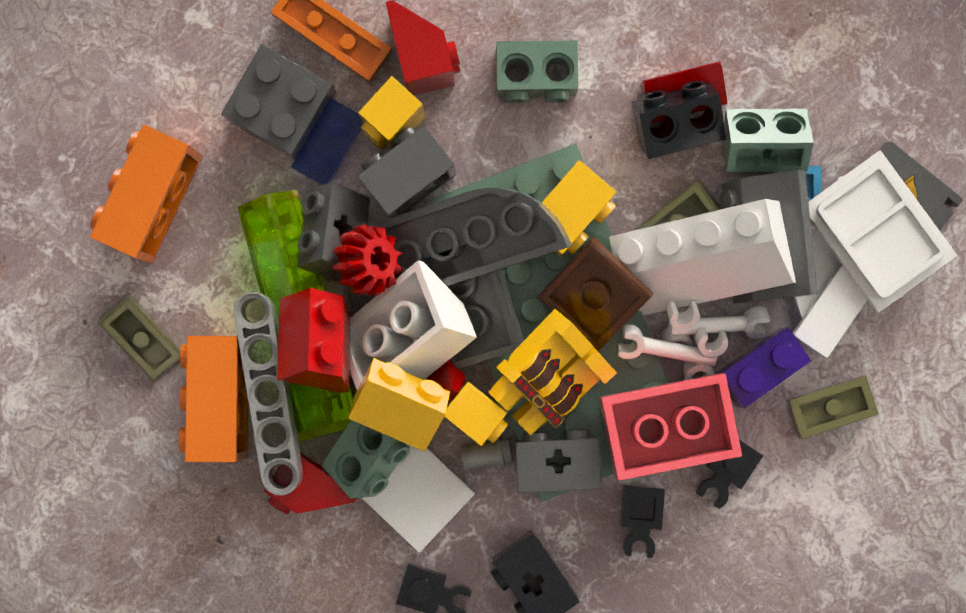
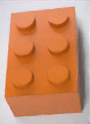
[90,124,203,264]
[178,336,249,462]

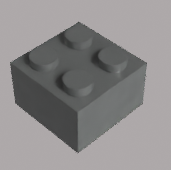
[221,44,337,161]
[358,125,456,219]

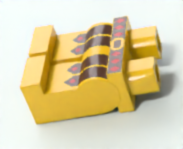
[488,309,617,436]

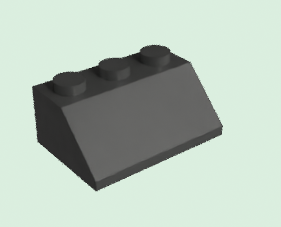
[720,170,818,304]

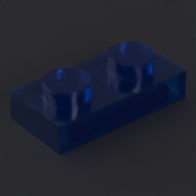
[291,98,363,185]

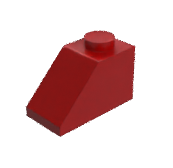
[263,452,358,515]

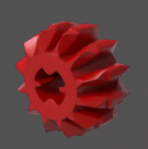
[332,225,403,296]

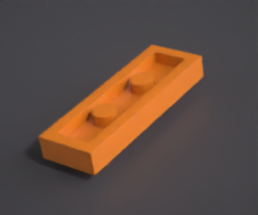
[270,0,393,83]

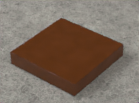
[537,237,654,351]

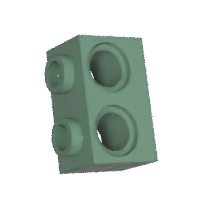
[496,40,578,103]
[722,109,814,172]
[321,420,410,498]

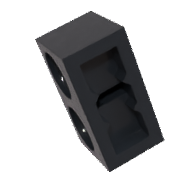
[632,81,727,159]

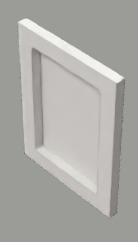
[808,150,958,313]

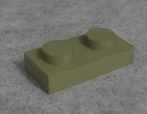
[786,376,879,439]

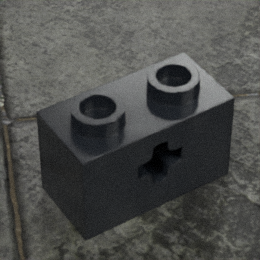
[490,530,580,613]

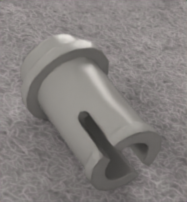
[461,436,513,471]

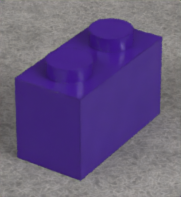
[715,327,812,408]

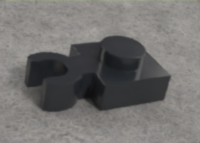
[696,440,763,509]
[620,485,665,558]
[396,563,472,613]

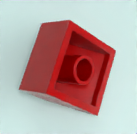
[385,0,460,95]
[277,288,350,393]

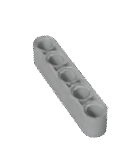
[234,292,303,495]

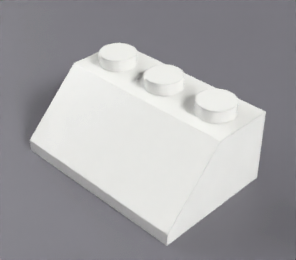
[349,260,477,390]

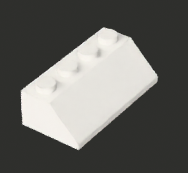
[609,199,796,316]

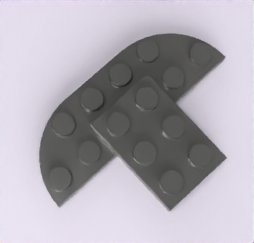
[343,188,572,369]

